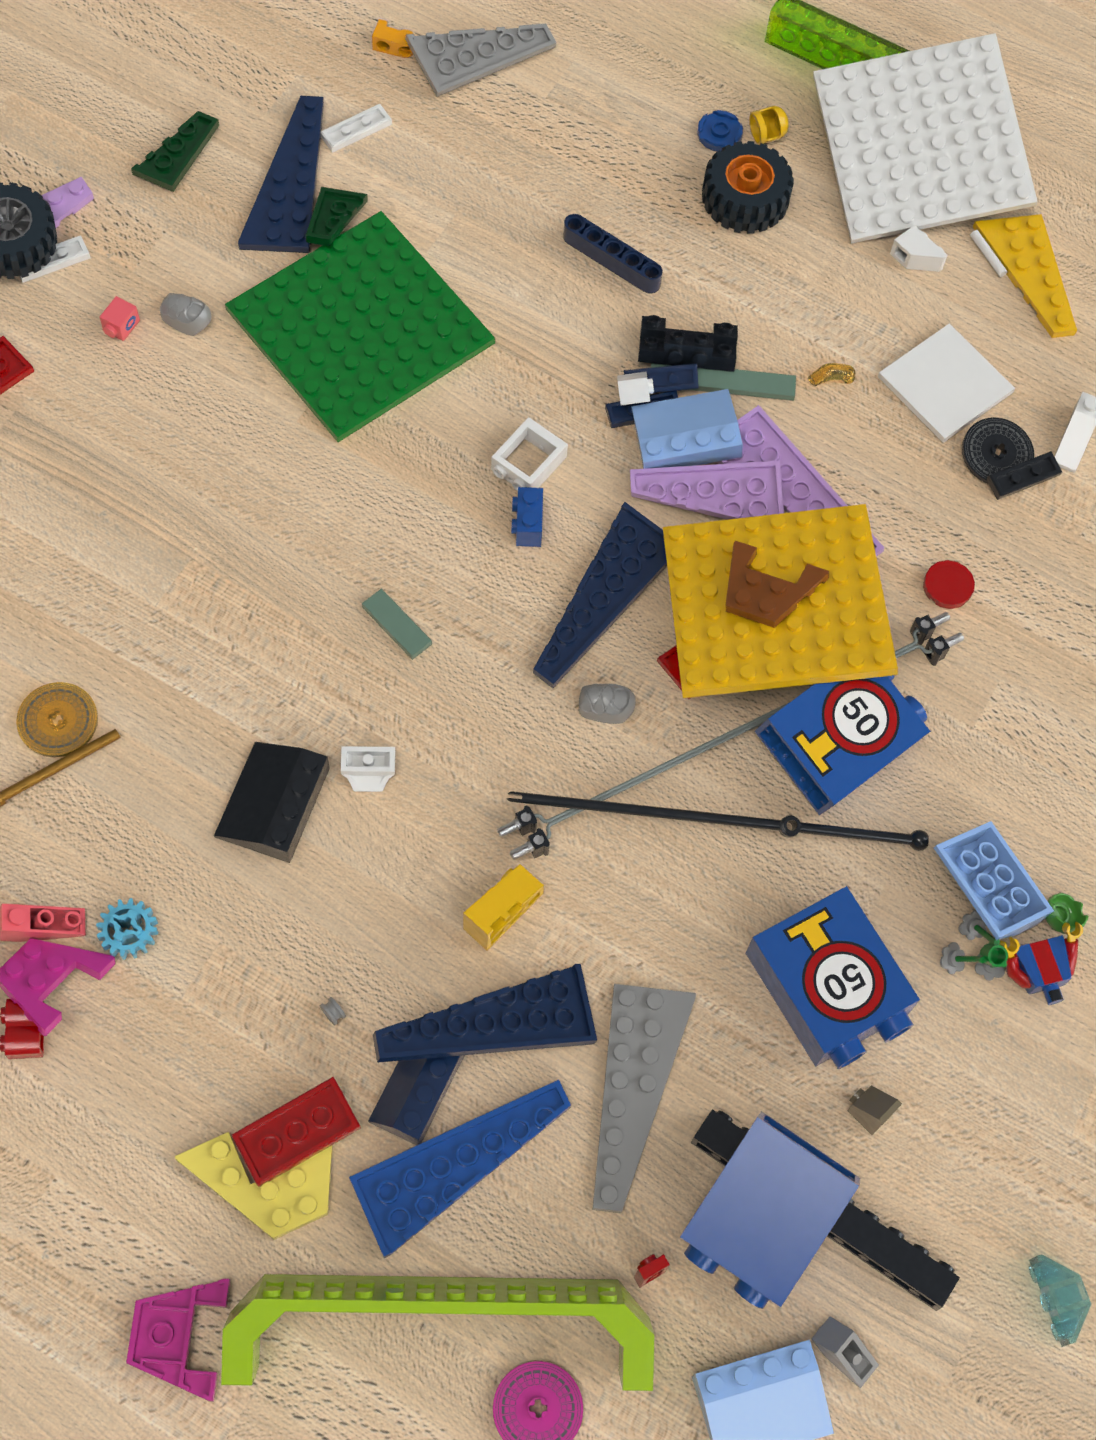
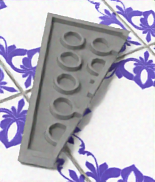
[405,23,557,97]

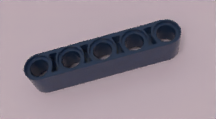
[563,214,663,294]

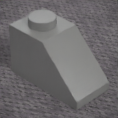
[811,1316,879,1388]

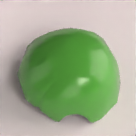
[1045,893,1089,934]

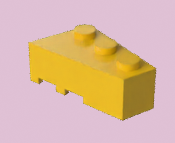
[463,864,544,951]

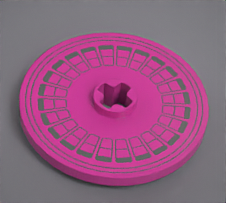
[493,1361,583,1440]

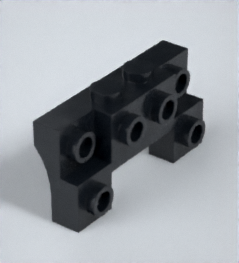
[638,315,738,372]

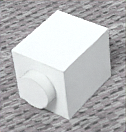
[617,372,654,405]

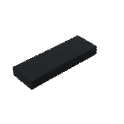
[986,451,1062,500]

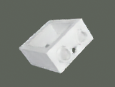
[491,417,568,491]

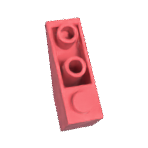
[0,903,86,942]

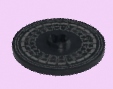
[962,417,1034,484]

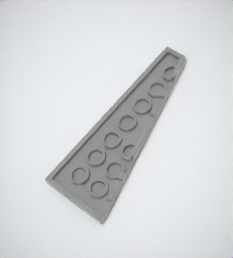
[592,984,696,1213]

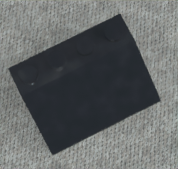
[214,742,330,863]

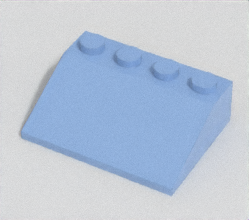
[631,389,743,469]
[934,821,1054,940]
[692,1340,834,1440]

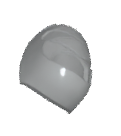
[160,293,212,336]
[578,684,636,724]

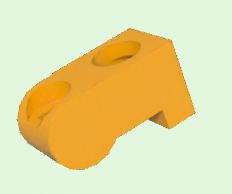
[372,19,415,58]

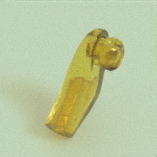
[808,363,856,386]

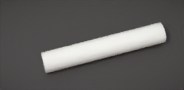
[970,230,1008,277]

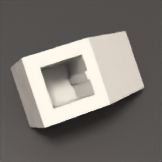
[890,225,948,272]

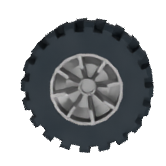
[0,182,57,279]

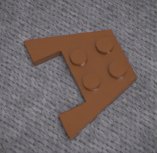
[726,541,829,628]

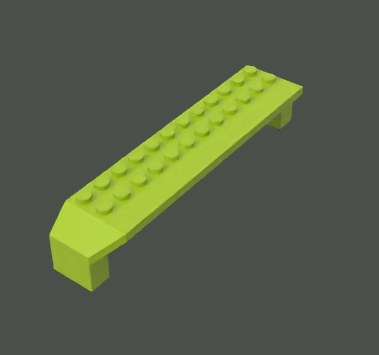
[221,1274,654,1391]

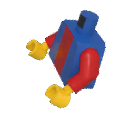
[999,922,1083,1005]

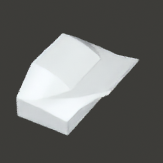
[341,746,396,792]

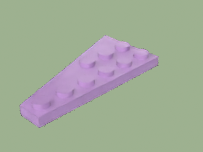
[630,461,784,520]

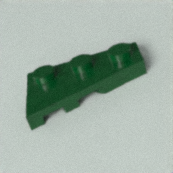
[306,187,368,246]

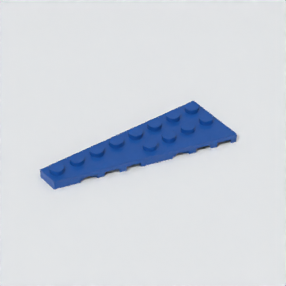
[349,1080,571,1258]

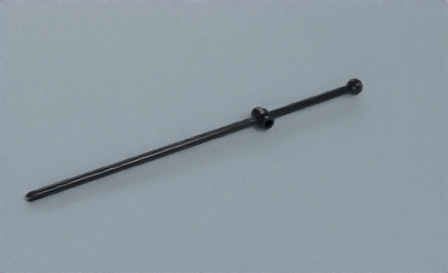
[507,791,929,851]

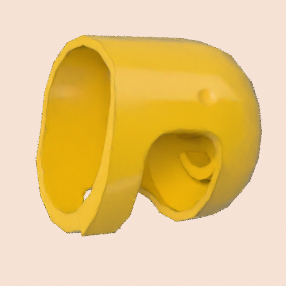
[749,106,789,145]

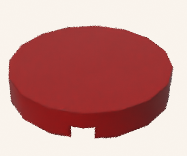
[923,560,975,609]

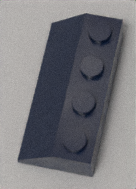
[368,1055,465,1146]

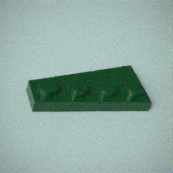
[131,111,220,192]

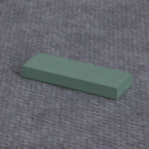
[362,588,432,660]

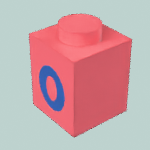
[100,296,140,341]

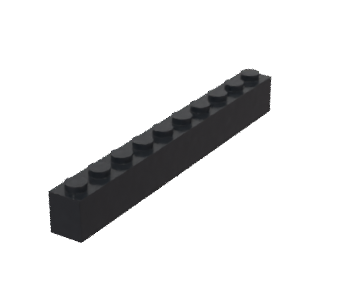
[691,1109,960,1311]

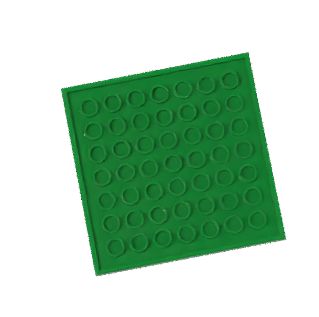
[225,211,495,442]

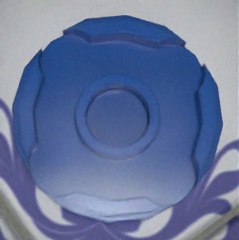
[697,110,743,151]

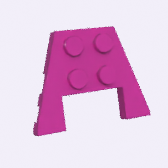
[0,938,115,1037]
[126,1279,231,1402]

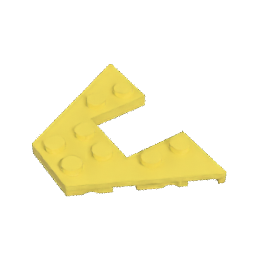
[175,1132,333,1240]

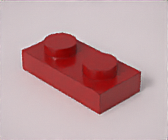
[634,1254,670,1288]

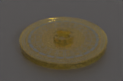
[16,682,98,757]

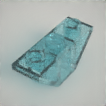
[1029,1254,1091,1347]

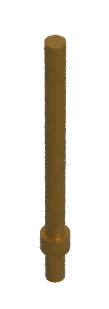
[0,729,121,807]

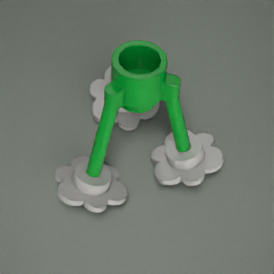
[940,910,1008,981]

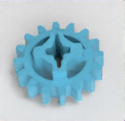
[96,898,159,960]

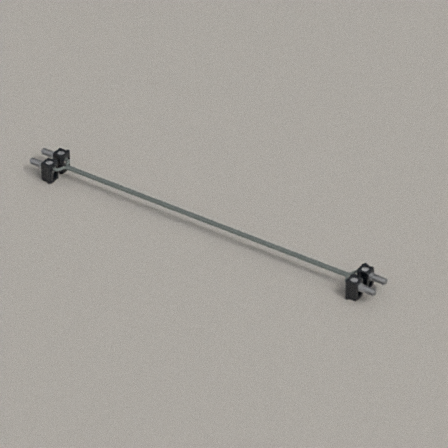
[497,612,964,859]

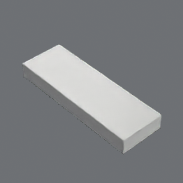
[320,104,392,153]
[20,235,91,283]

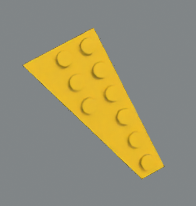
[973,214,1077,338]

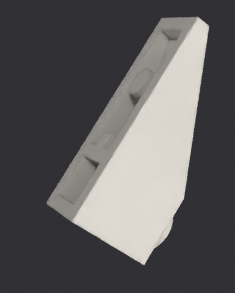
[1055,392,1096,473]

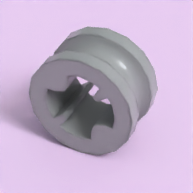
[319,997,346,1025]

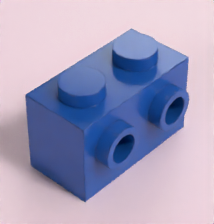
[511,487,543,547]

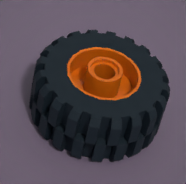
[702,141,794,234]

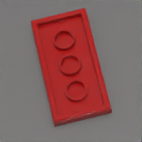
[232,1076,361,1187]

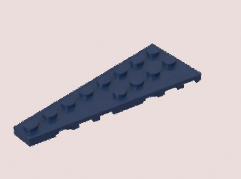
[238,96,324,253]
[533,502,667,688]
[373,964,597,1063]

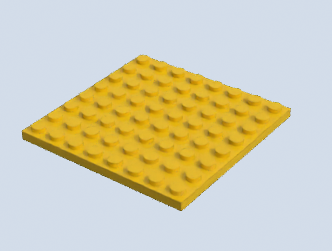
[663,504,898,698]

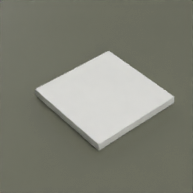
[878,323,1015,443]

